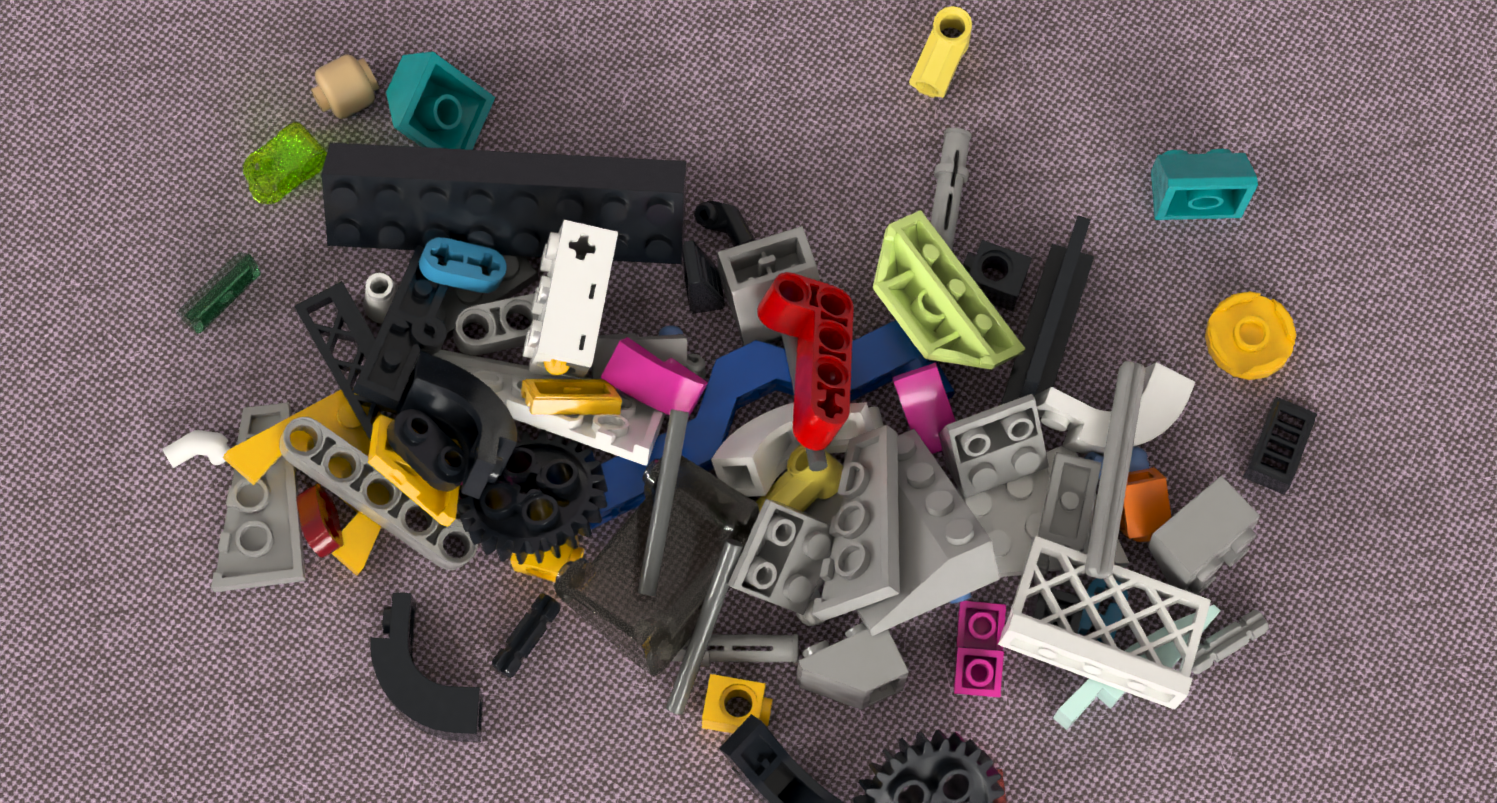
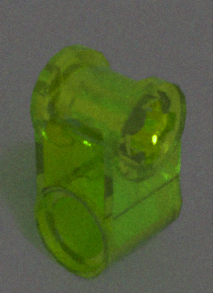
[243,122,327,204]

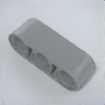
[453,293,539,356]

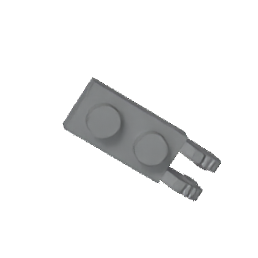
[1032,452,1102,587]

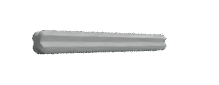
[1085,361,1146,579]

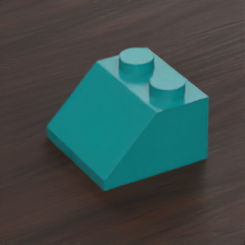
[1151,149,1258,220]

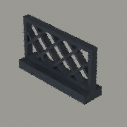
[1001,215,1094,421]

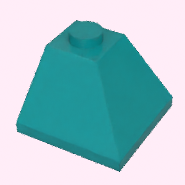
[386,51,496,150]

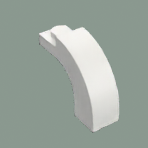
[1034,362,1195,455]
[711,402,875,498]

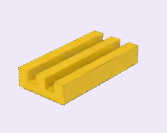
[521,379,622,415]

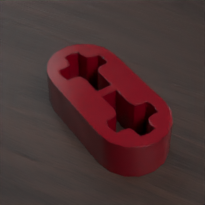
[296,484,344,558]

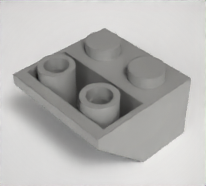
[717,226,820,346]
[939,394,1049,499]
[1148,476,1260,595]
[728,499,834,615]
[796,623,909,710]

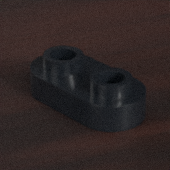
[387,409,466,492]

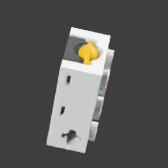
[523,220,618,379]

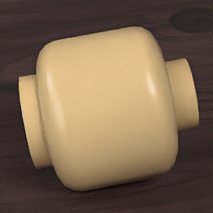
[311,54,379,119]

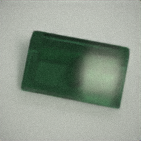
[176,252,261,334]

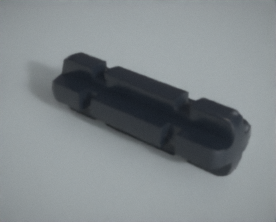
[492,593,561,678]

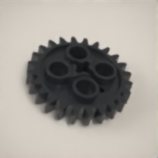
[457,430,608,565]
[853,729,1005,803]

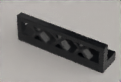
[294,281,405,442]

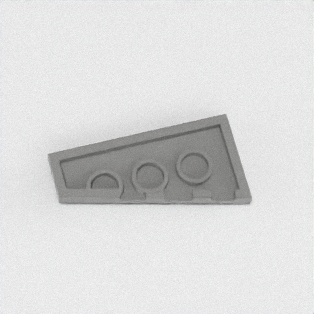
[211,402,306,592]
[812,424,900,621]

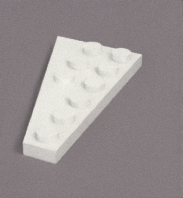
[410,350,666,466]

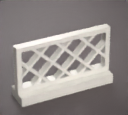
[998,536,1211,710]

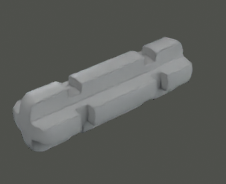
[1192,610,1269,674]

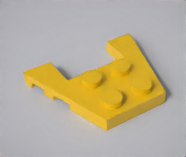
[223,390,389,576]

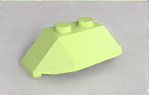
[873,210,1026,369]

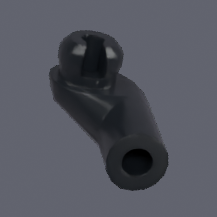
[694,201,755,247]

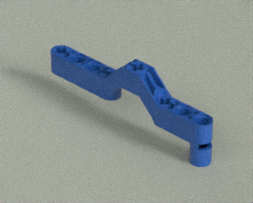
[589,320,955,530]

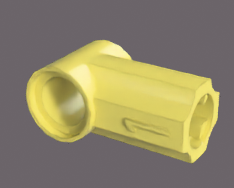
[909,6,972,98]
[754,444,843,512]

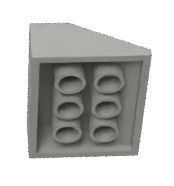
[804,429,1000,636]

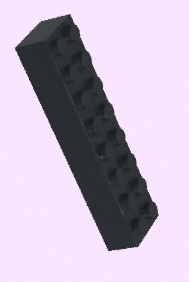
[321,142,686,265]

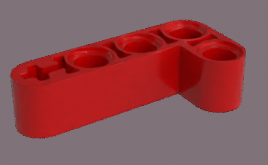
[757,272,854,451]

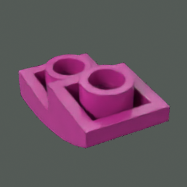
[601,337,708,418]
[892,362,956,454]
[953,601,1006,698]

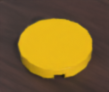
[1205,291,1296,380]

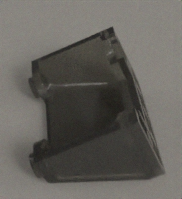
[553,455,760,676]

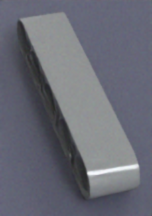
[279,417,478,570]

